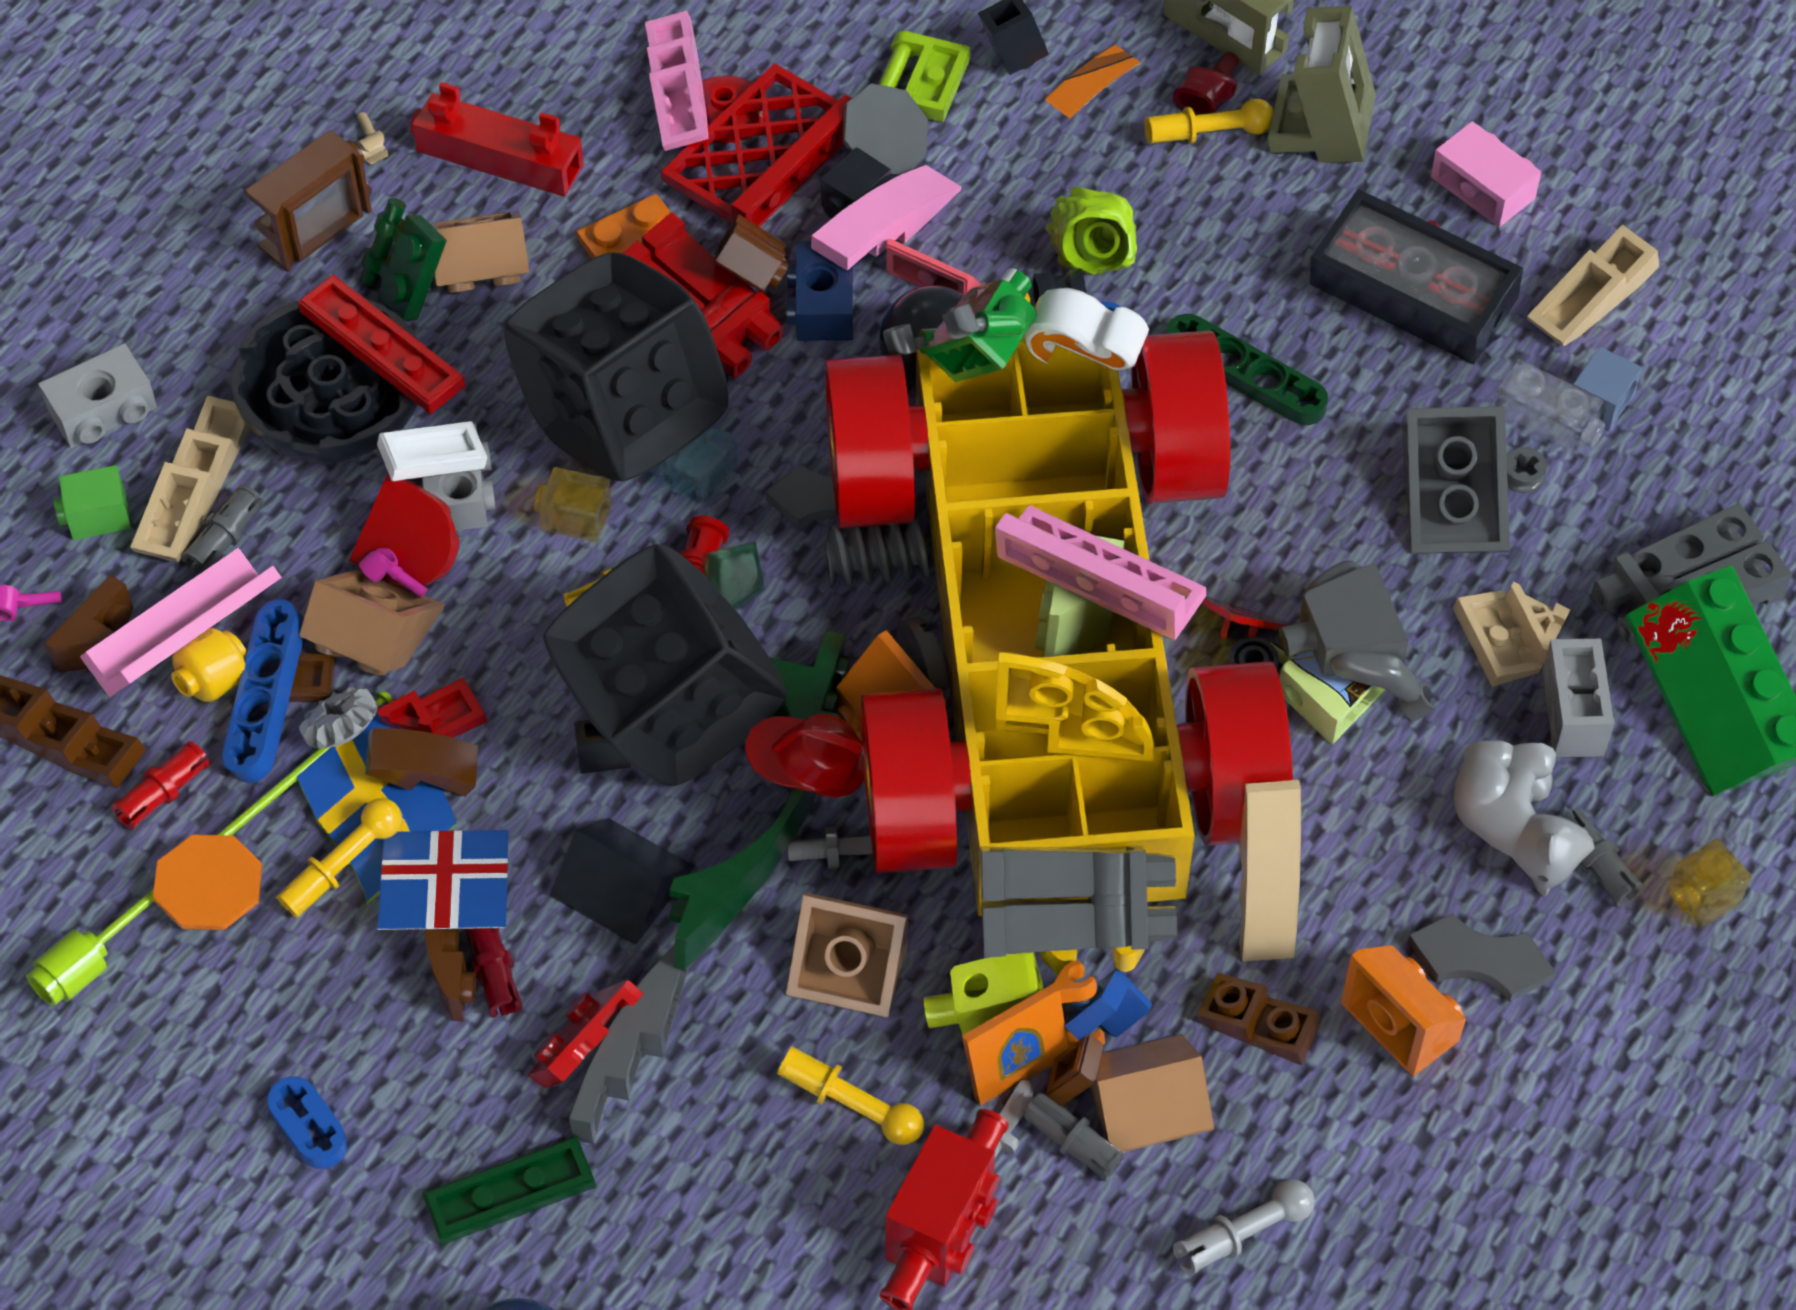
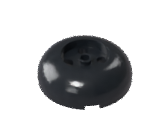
[230,299,418,463]

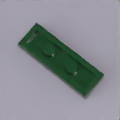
[422,1136,596,1246]

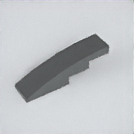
[569,944,689,1144]

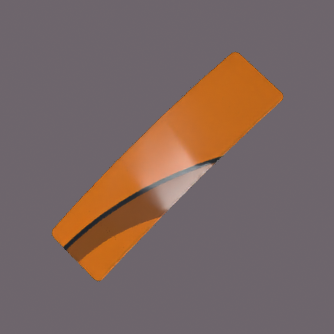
[1045,44,1141,119]

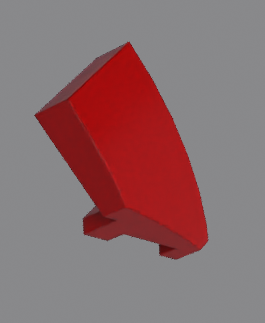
[377,677,488,738]

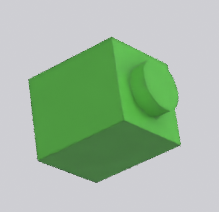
[53,465,132,540]

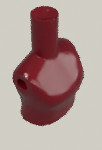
[1173,52,1239,115]

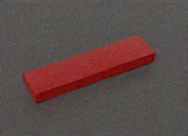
[298,274,466,415]

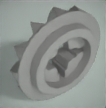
[299,687,377,748]

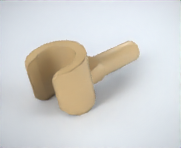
[356,112,388,165]

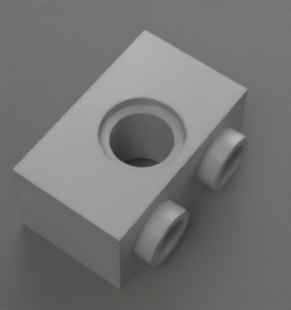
[38,343,157,448]

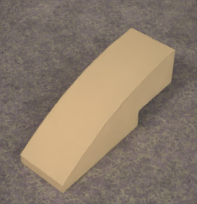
[1527,225,1659,347]

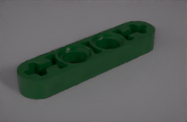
[1166,314,1328,425]

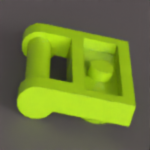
[878,31,971,123]

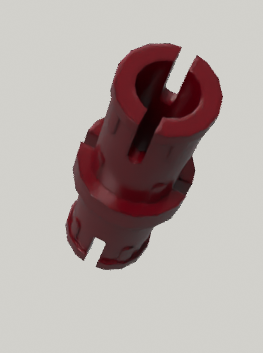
[464,928,522,1018]

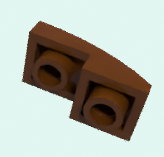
[365,728,478,797]
[425,929,476,1021]
[1197,973,1321,1065]

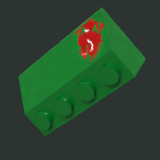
[1625,565,1796,797]

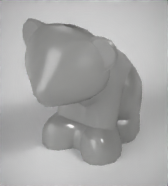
[1453,741,1595,896]

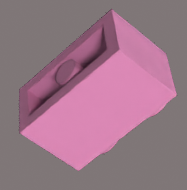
[1431,121,1542,227]

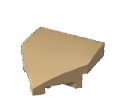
[1453,581,1570,687]

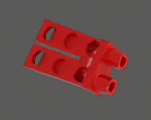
[622,212,782,379]

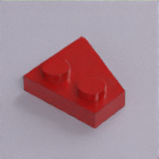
[528,980,644,1088]

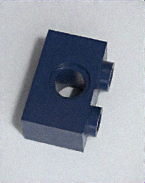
[787,241,853,341]

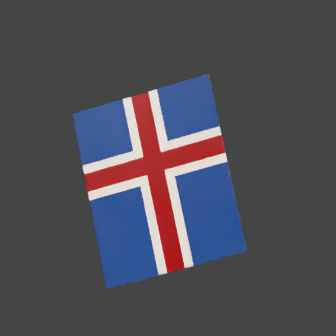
[377,830,508,930]

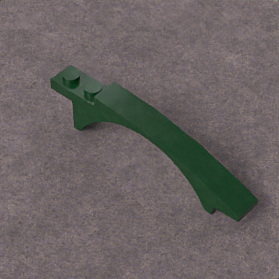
[669,630,852,970]

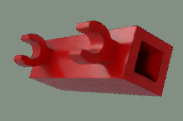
[410,82,584,197]

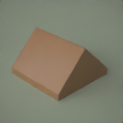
[786,892,908,1018]
[1089,1034,1214,1152]

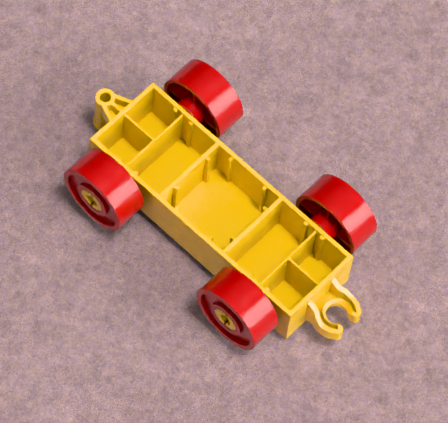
[825,293,1293,975]

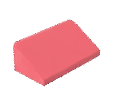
[886,239,982,295]

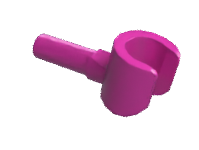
[359,548,428,599]
[0,585,61,621]

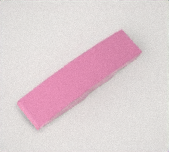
[645,10,709,151]
[811,165,962,271]

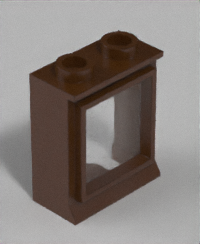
[245,129,372,272]

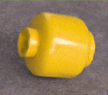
[171,628,247,702]

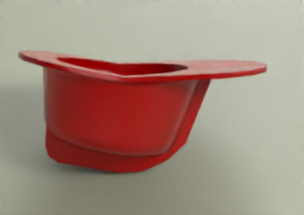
[745,714,864,798]

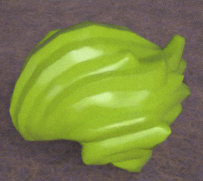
[1046,186,1137,275]

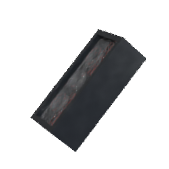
[1310,189,1523,365]

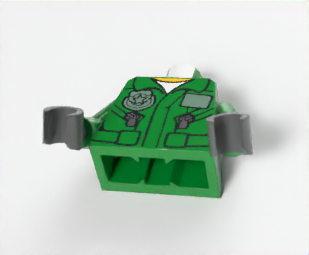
[883,268,1036,382]

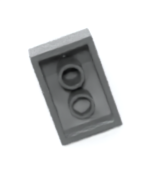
[1402,406,1510,554]

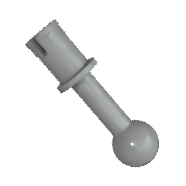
[1173,1179,1315,1275]

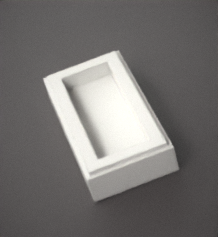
[377,421,488,481]

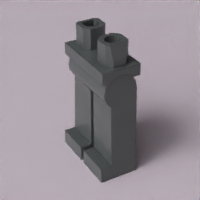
[1591,503,1792,648]
[980,846,1177,958]

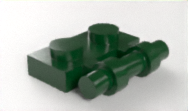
[360,198,447,320]

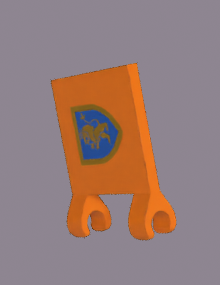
[962,961,1105,1106]

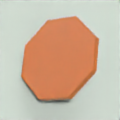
[153,835,263,930]

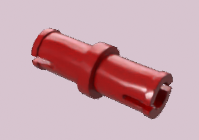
[111,741,210,830]

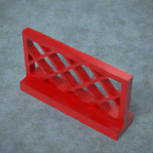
[660,63,852,227]

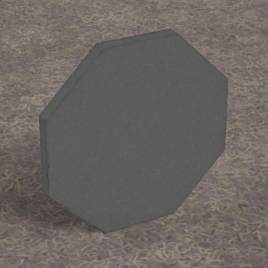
[842,83,928,176]

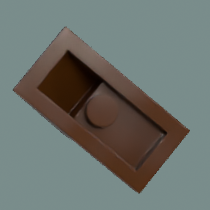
[44,575,133,673]

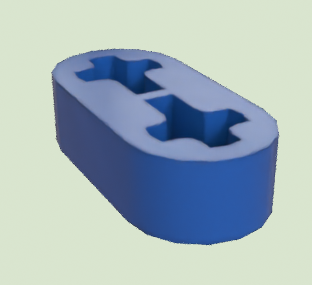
[267,1076,347,1169]

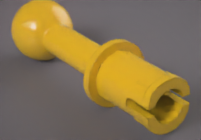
[1144,99,1274,144]
[276,798,402,918]
[777,1046,924,1145]

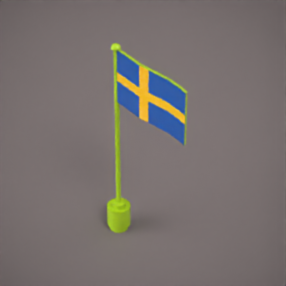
[26,691,456,1007]

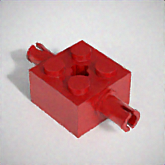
[879,1109,1009,1310]

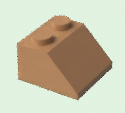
[430,210,530,293]
[299,569,445,675]

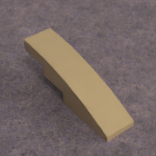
[131,395,249,562]
[1239,780,1301,962]

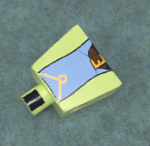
[1271,634,1385,745]

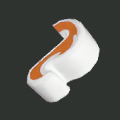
[1024,288,1149,370]

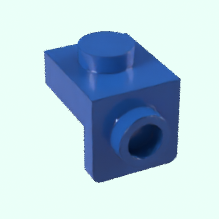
[1065,969,1152,1041]

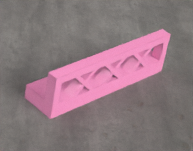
[995,505,1206,641]
[80,548,282,698]

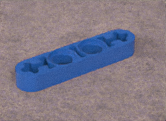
[222,599,304,783]

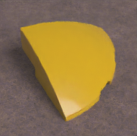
[996,652,1154,762]

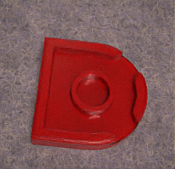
[349,473,459,588]

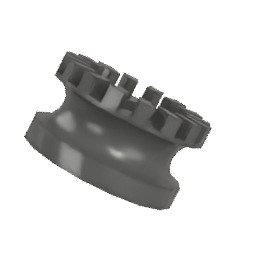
[1507,447,1547,493]

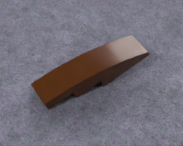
[0,675,146,789]

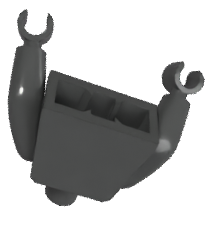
[1279,561,1435,721]

